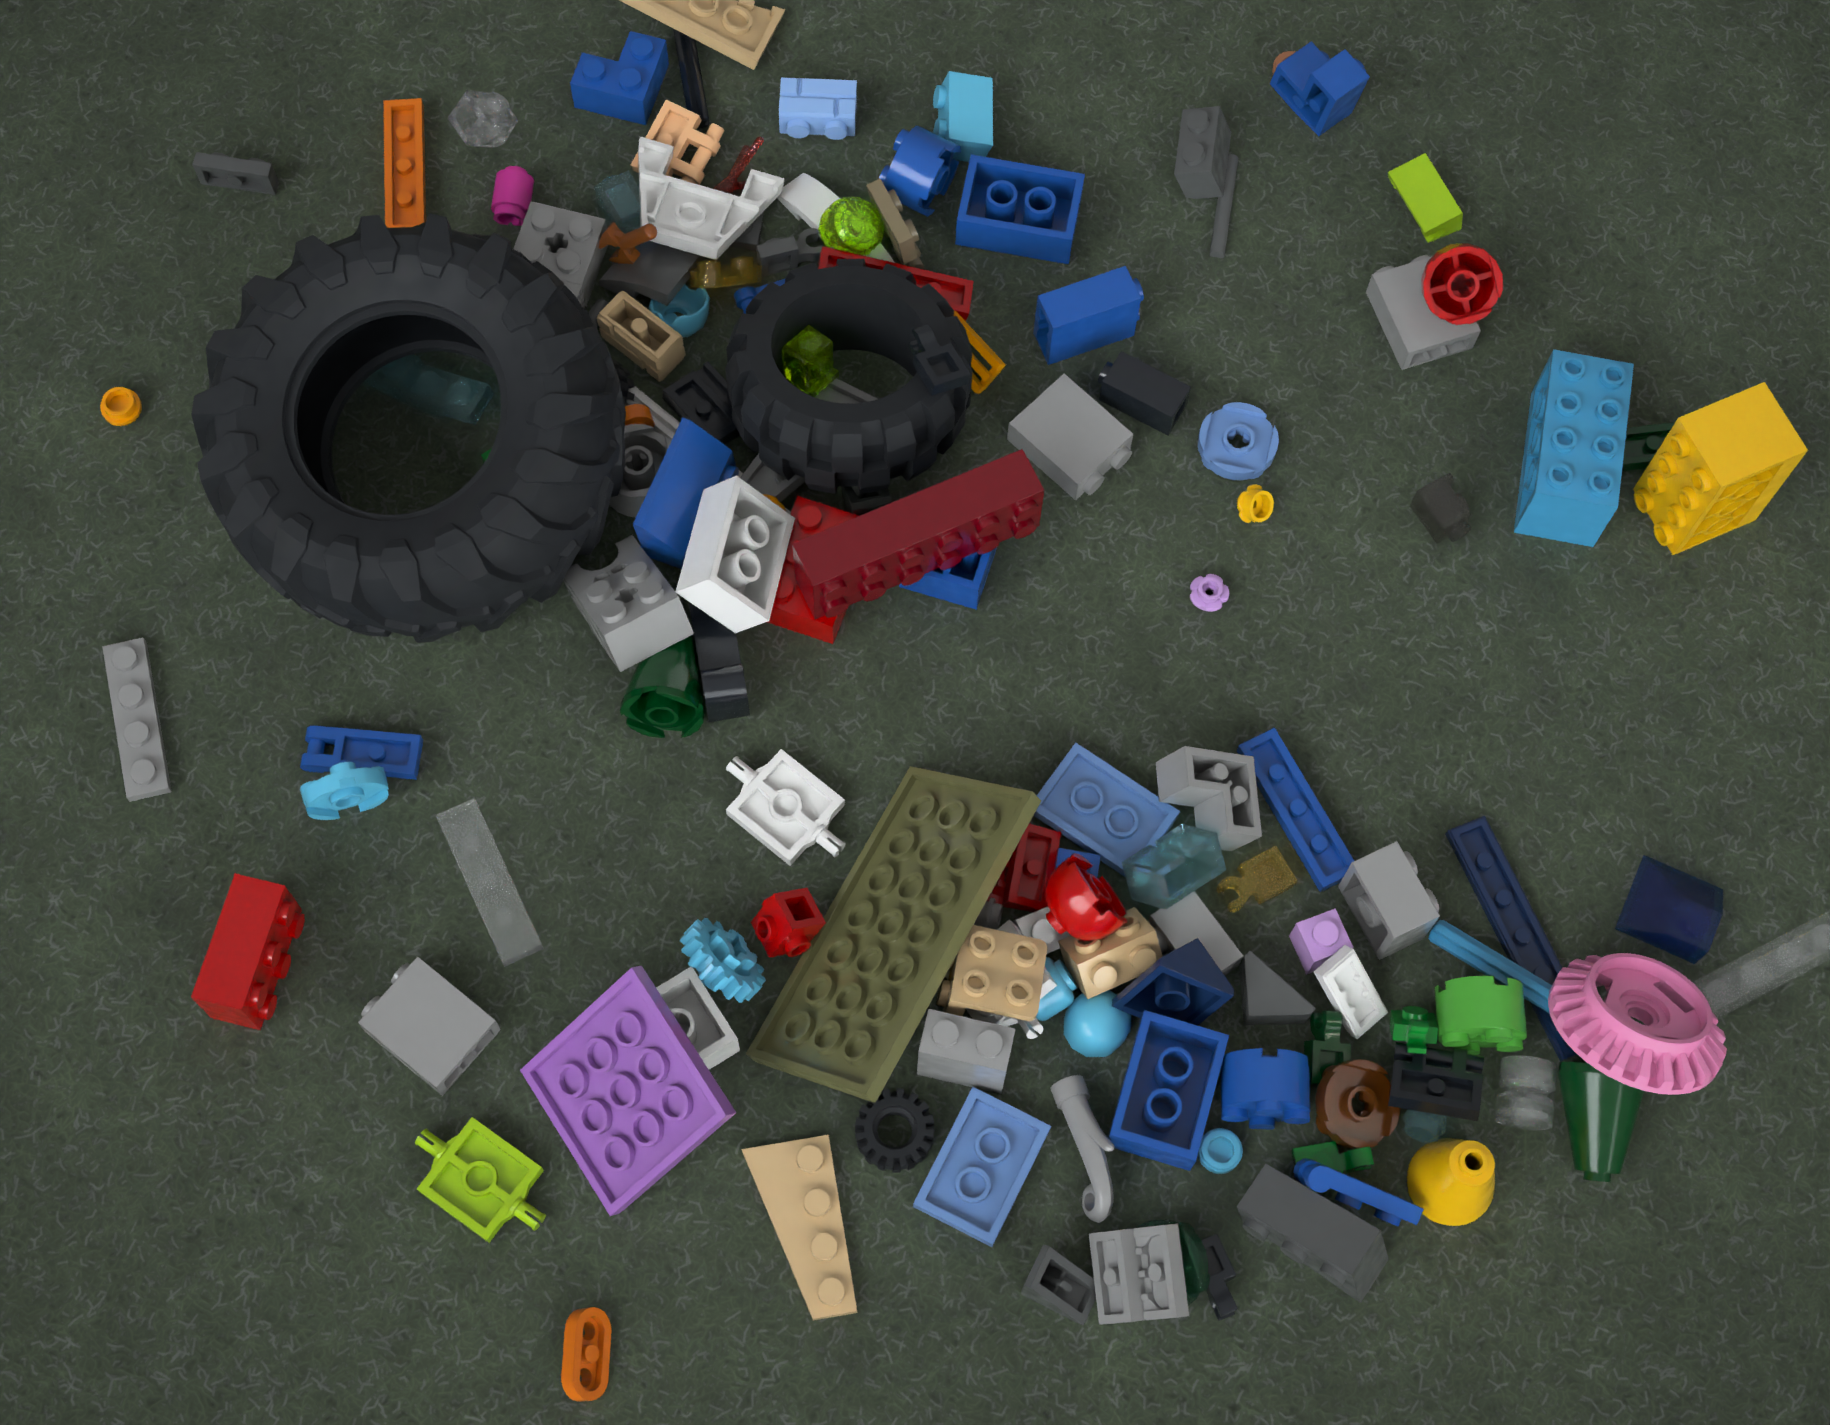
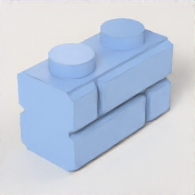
[779,77,857,140]

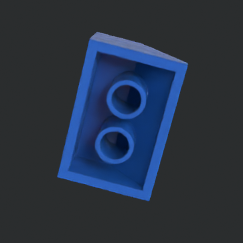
[633,417,739,569]

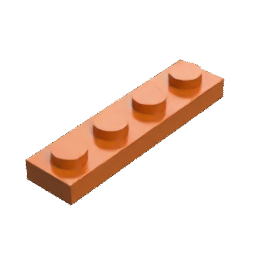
[383,98,426,228]

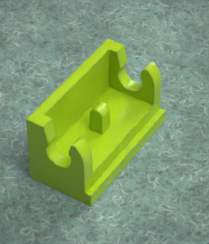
[1388,153,1463,243]

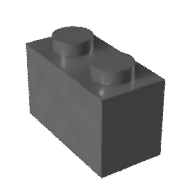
[1174,106,1232,199]

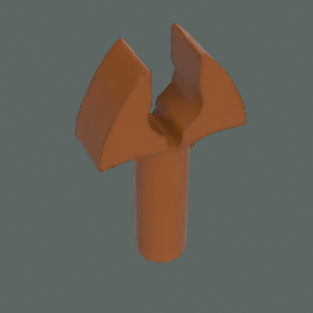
[599,222,657,264]

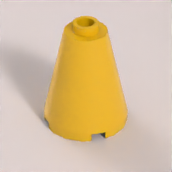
[1407,1138,1495,1226]

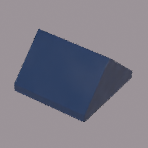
[1112,938,1234,1026]

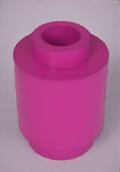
[491,166,534,226]

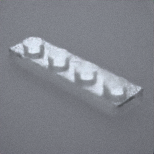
[436,798,544,967]
[1693,912,1830,1019]

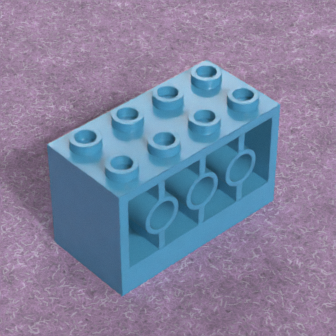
[1514,349,1634,547]

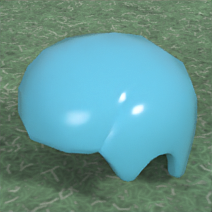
[649,284,710,337]
[1064,990,1131,1057]

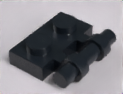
[1388,1042,1484,1121]

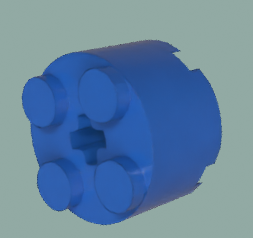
[879,126,961,217]
[1221,1048,1310,1130]

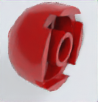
[1421,243,1503,325]
[1045,853,1128,941]

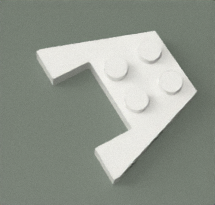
[638,137,784,260]

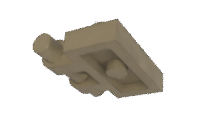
[866,178,924,269]

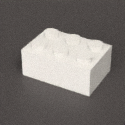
[675,475,795,633]

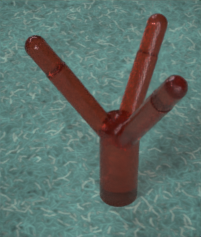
[712,136,764,194]

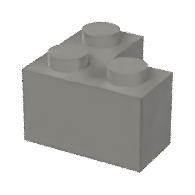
[1155,746,1262,851]

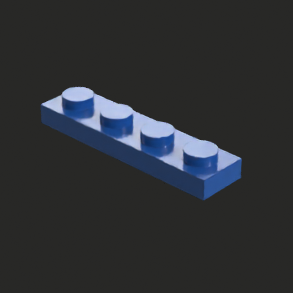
[1237,728,1354,892]

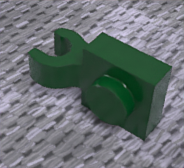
[1304,1011,1351,1086]

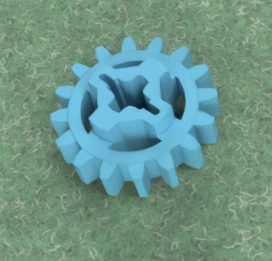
[680,918,766,1003]

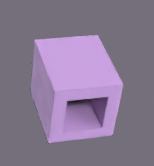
[1289,908,1353,975]

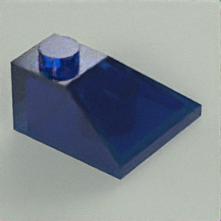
[1615,855,1723,964]

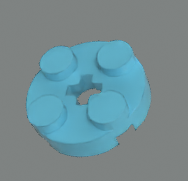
[300,762,389,820]

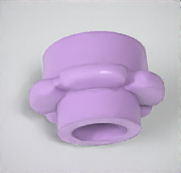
[1190,574,1230,612]

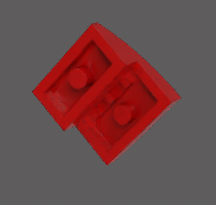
[987,823,1061,912]

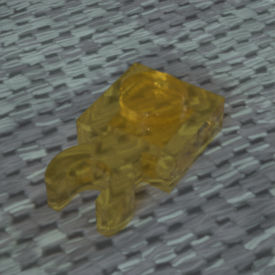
[1216,846,1298,912]

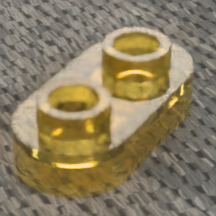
[690,256,762,288]

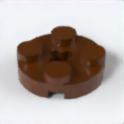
[1315,1059,1401,1149]

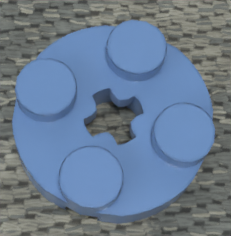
[1198,402,1279,481]

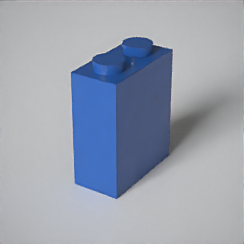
[1033,266,1144,365]

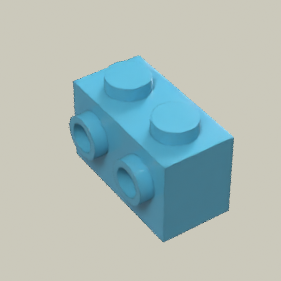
[933,71,993,162]

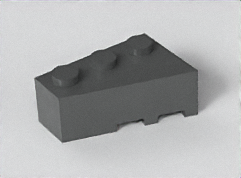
[1237,1163,1389,1303]

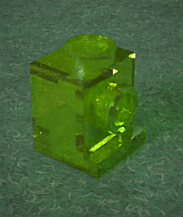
[782,325,839,397]

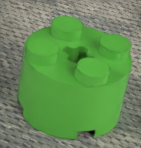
[1435,976,1527,1055]

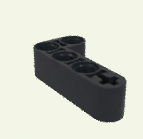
[689,602,750,722]

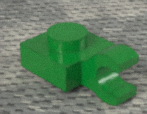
[1390,1006,1438,1054]
[1291,1141,1374,1192]

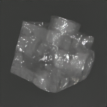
[448,90,519,148]

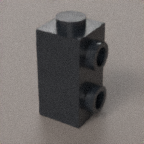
[1097,351,1191,436]

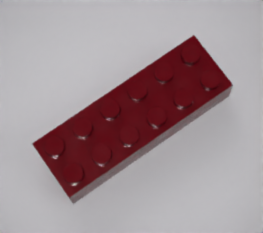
[792,449,1044,620]

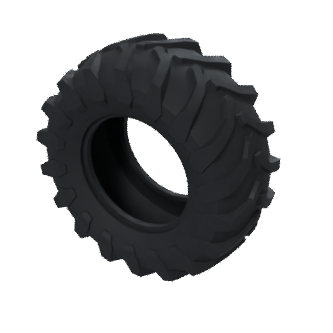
[191,213,626,643]

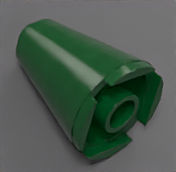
[620,635,704,738]
[1558,1062,1644,1182]

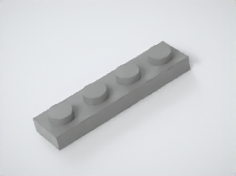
[102,637,172,802]

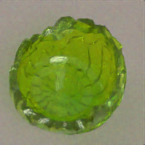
[818,196,884,256]

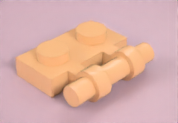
[631,100,724,185]

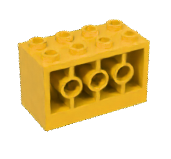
[1633,382,1808,555]

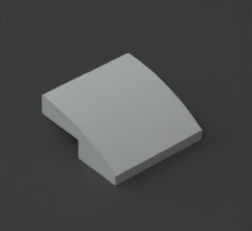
[1089,1224,1189,1325]

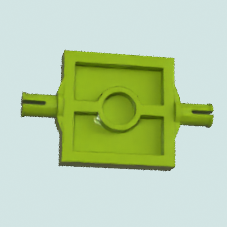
[415,1117,546,1243]

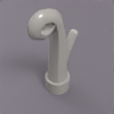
[1051,1075,1115,1223]

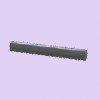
[1209,154,1239,258]

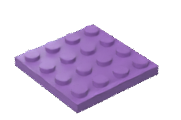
[520,966,736,1216]

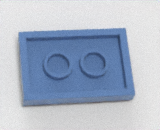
[1033,743,1180,881]
[913,1087,1051,1247]

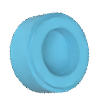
[1198,1128,1243,1174]

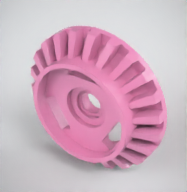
[1548,953,1727,1095]

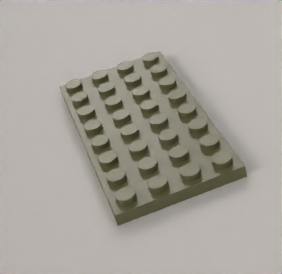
[746,766,1041,1103]

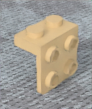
[936,925,1047,1021]

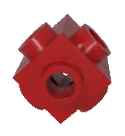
[751,888,826,958]

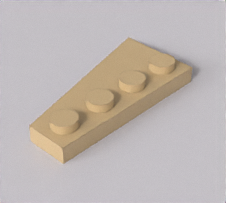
[741,1135,857,1320]

